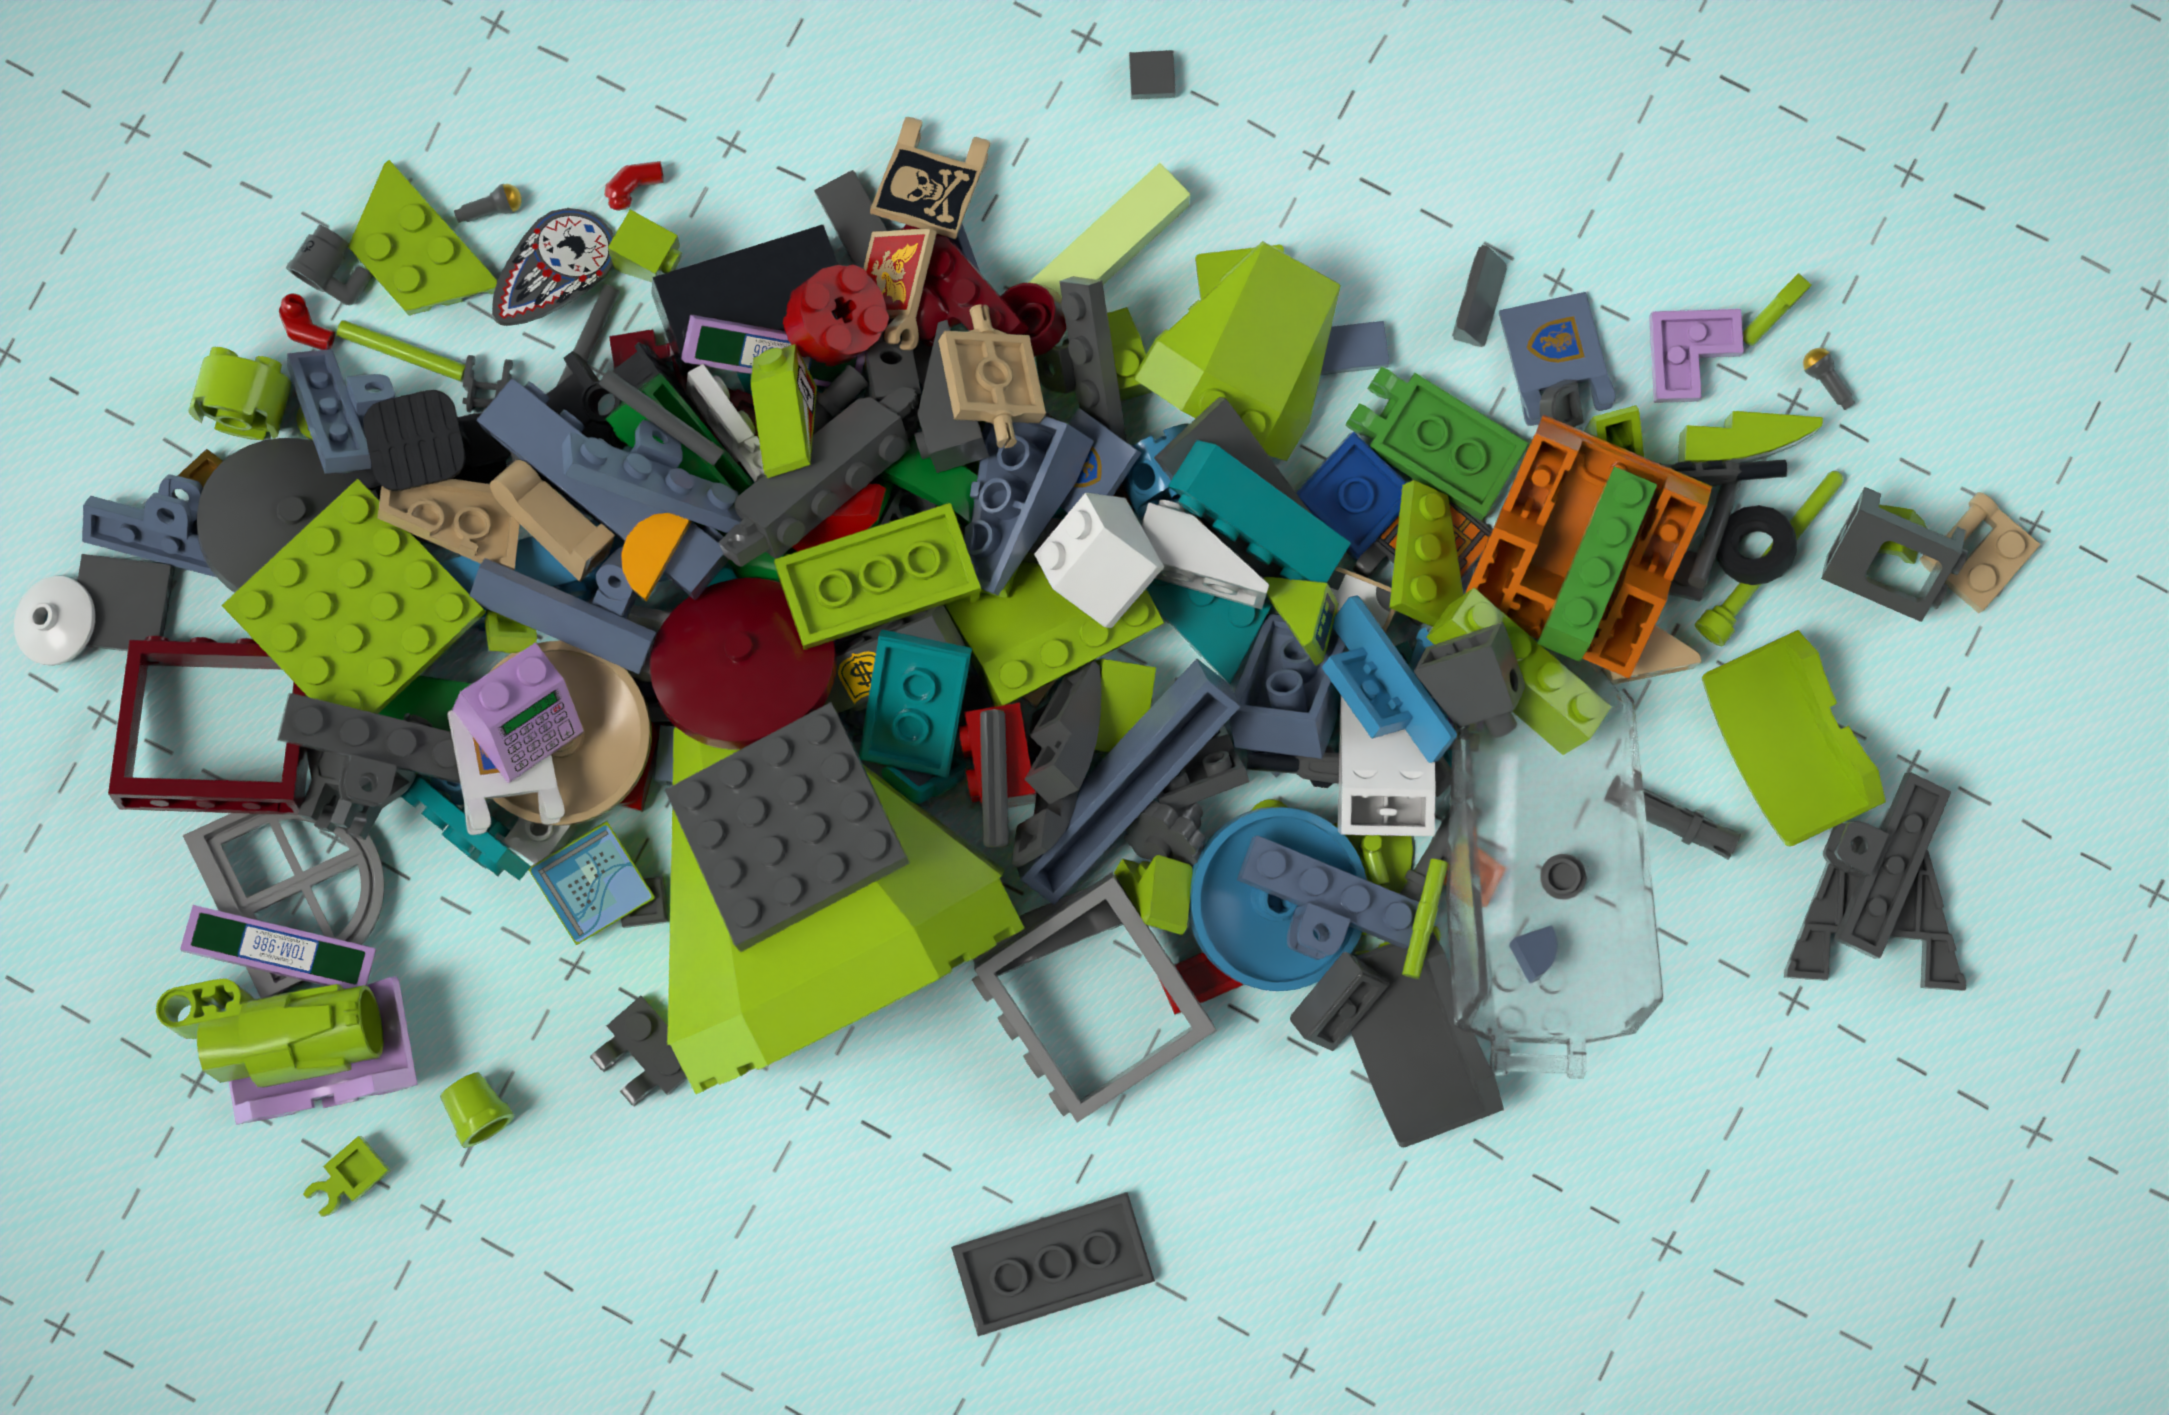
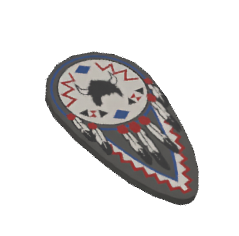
[492,208,614,326]

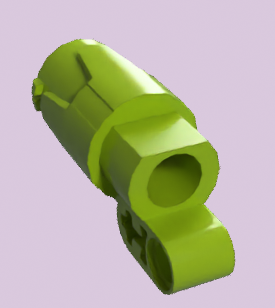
[156,979,384,1088]

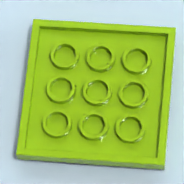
[221,479,486,714]

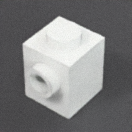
[503,818,578,864]

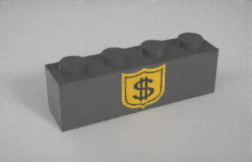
[822,605,965,714]

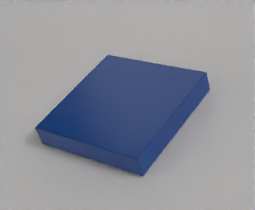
[1296,432,1406,560]

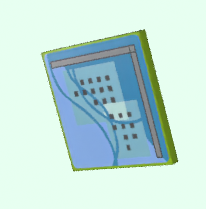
[528,821,655,945]

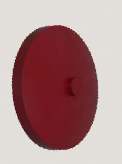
[650,578,837,750]

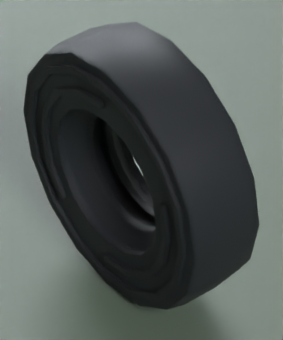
[1716,505,1797,585]

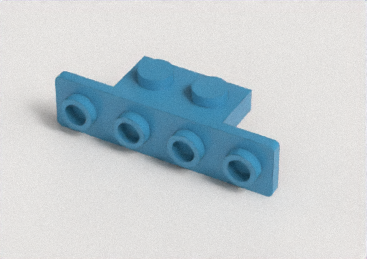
[1322,595,1457,763]

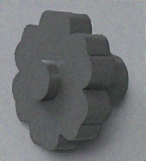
[1124,800,1205,868]

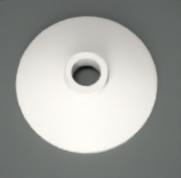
[14,576,95,666]

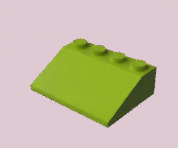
[944,561,1164,707]

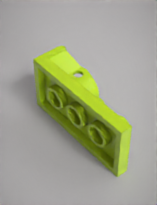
[774,503,981,650]

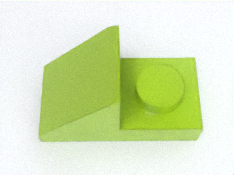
[1114,855,1193,935]

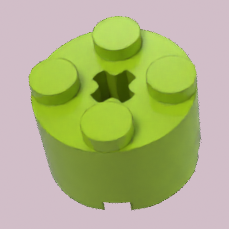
[188,347,292,440]

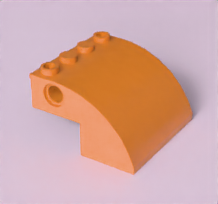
[1465,414,1712,679]

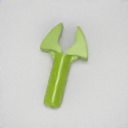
[1743,273,1812,346]

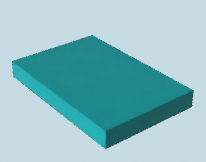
[859,629,972,778]

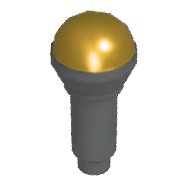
[454,184,522,223]
[1803,348,1856,410]

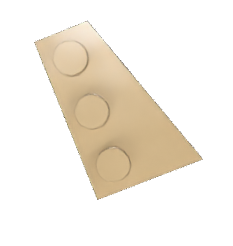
[377,479,519,570]

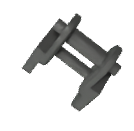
[462,355,513,413]

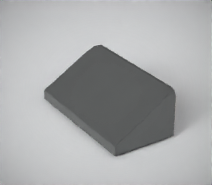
[1452,245,1507,347]
[1290,952,1390,1051]

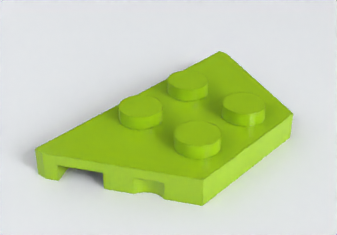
[348,160,497,316]

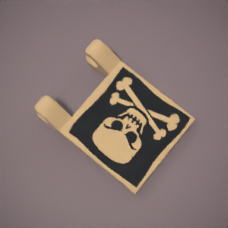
[870,116,990,239]

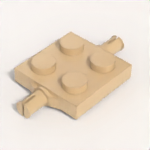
[939,304,1046,448]

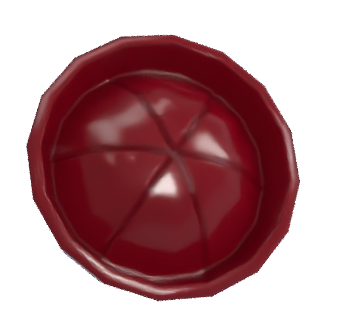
[1001,283,1067,357]

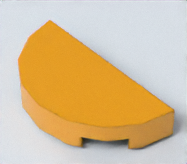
[621,513,692,602]

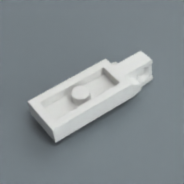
[685,364,765,482]

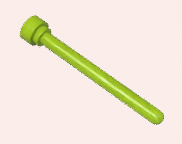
[1695,471,1844,647]

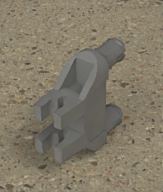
[298,713,432,840]

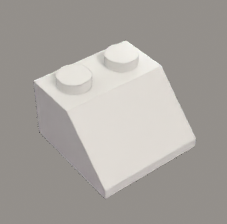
[1034,493,1164,628]

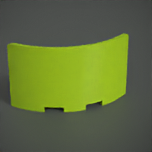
[1702,630,1886,847]

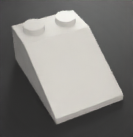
[1141,500,1269,610]

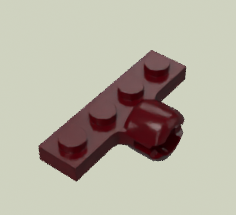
[901,224,1029,346]

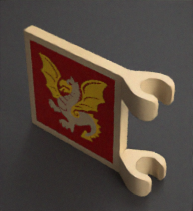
[863,229,937,350]

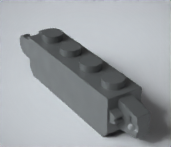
[719,386,921,567]

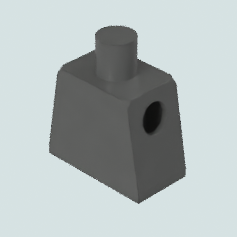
[1414,622,1525,738]

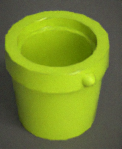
[440,1072,515,1148]

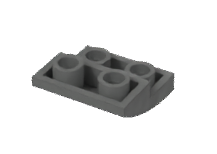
[1155,725,1250,810]

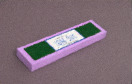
[681,315,865,387]
[180,905,376,989]

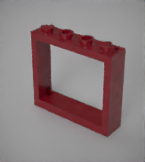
[108,636,309,815]

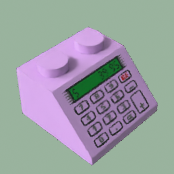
[452,642,584,783]

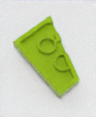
[1389,480,1464,627]

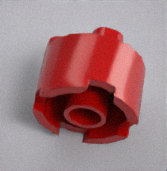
[783,265,889,367]

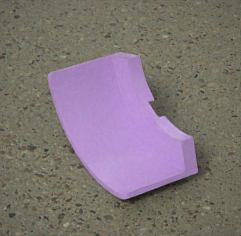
[228,976,418,1125]

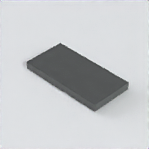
[1154,397,1311,579]
[951,1192,1155,1336]

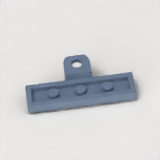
[287,349,395,474]
[562,420,741,533]
[82,474,216,577]
[1237,835,1419,960]

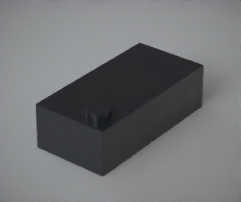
[651,224,838,376]

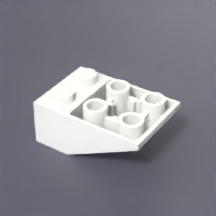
[1338,696,1436,836]

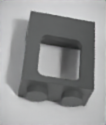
[1821,487,1968,622]

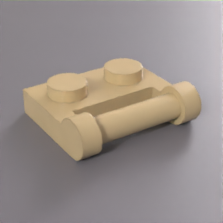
[1920,492,2041,613]

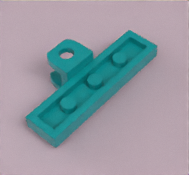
[400,774,531,881]

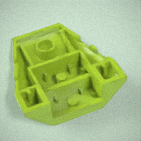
[1133,241,1341,461]

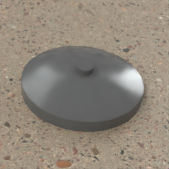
[197,438,379,593]

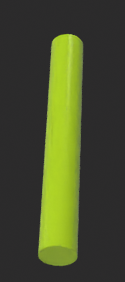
[336,320,465,382]

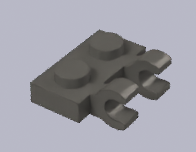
[590,996,687,1107]

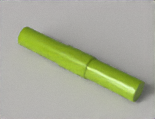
[1402,859,1448,979]

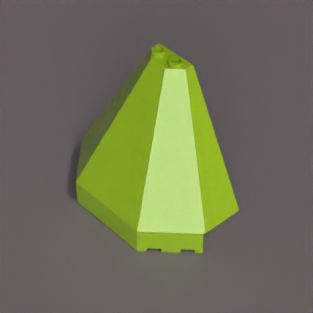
[667,727,1025,1094]

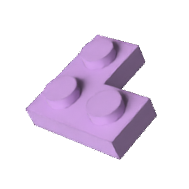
[1649,309,1744,403]

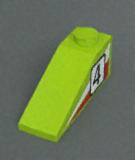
[751,344,817,478]

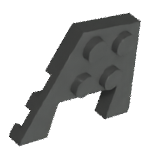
[1784,844,1966,991]

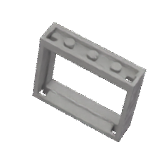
[972,873,1216,1123]

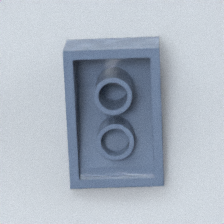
[1229,614,1349,759]

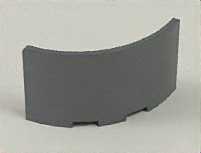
[1350,931,1504,1148]

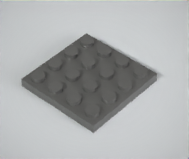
[665,702,910,952]

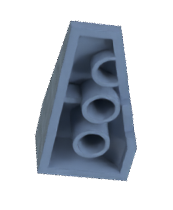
[964,416,1094,595]

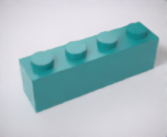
[1168,440,1351,583]

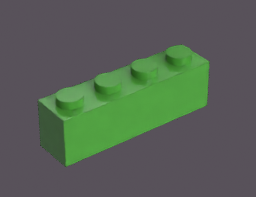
[1537,466,1657,662]

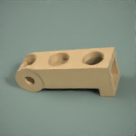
[490,460,615,582]

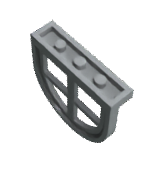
[183,813,384,998]

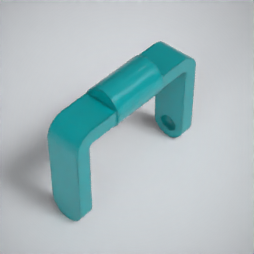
[882,753,967,803]

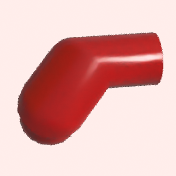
[604,161,664,211]
[279,293,335,350]

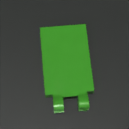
[1345,367,1529,521]

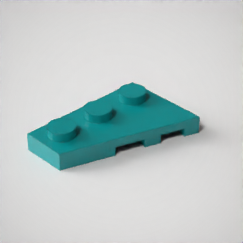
[1146,579,1272,684]

